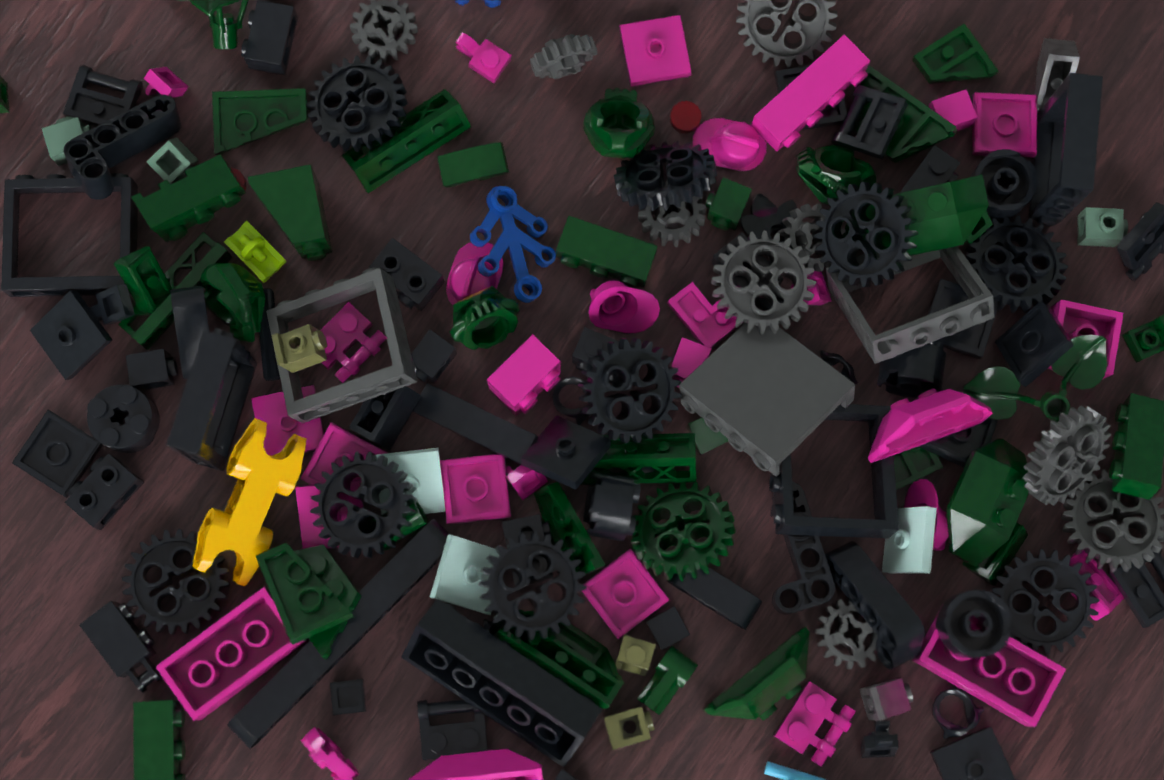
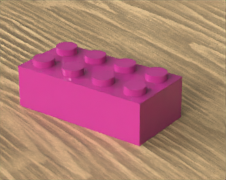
[156,587,307,721]
[912,604,1066,727]

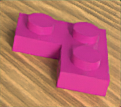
[667,282,744,348]

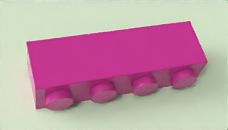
[751,34,870,152]

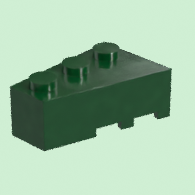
[131,154,246,242]

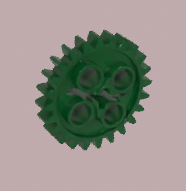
[631,482,736,581]

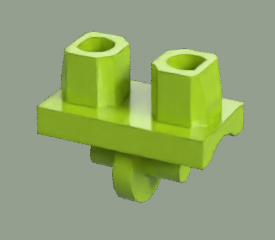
[224,221,287,283]

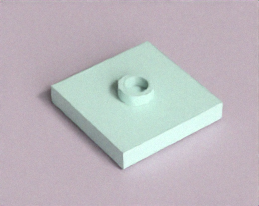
[376,448,446,514]
[882,506,937,574]
[430,534,499,615]

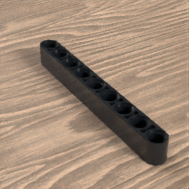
[227,519,450,749]

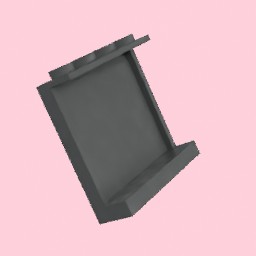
[679,323,855,477]

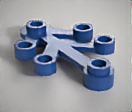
[470,186,556,303]

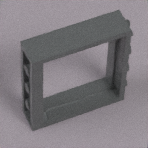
[826,246,994,364]
[266,268,417,423]

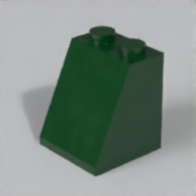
[248,164,333,261]

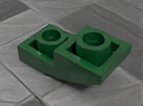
[437,142,509,188]
[1122,315,1164,363]

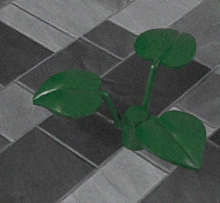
[176,0,249,49]
[963,334,1107,441]

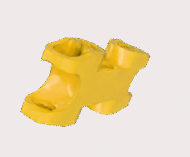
[192,418,307,586]

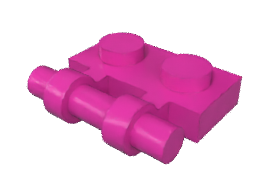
[321,302,387,383]
[774,681,856,767]

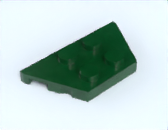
[852,65,958,163]
[259,544,361,660]

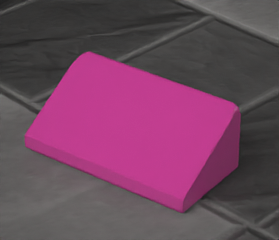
[1069,551,1124,621]

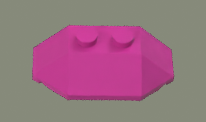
[868,389,993,463]
[408,749,543,780]

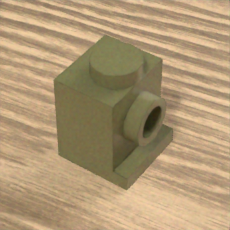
[272,324,327,373]
[615,635,656,677]
[603,707,655,750]

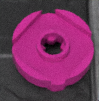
[301,726,360,780]

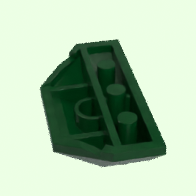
[865,174,989,256]
[946,438,1029,567]
[497,609,624,709]
[702,626,810,720]

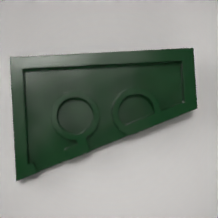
[212,88,308,155]
[534,482,606,575]
[256,543,354,645]

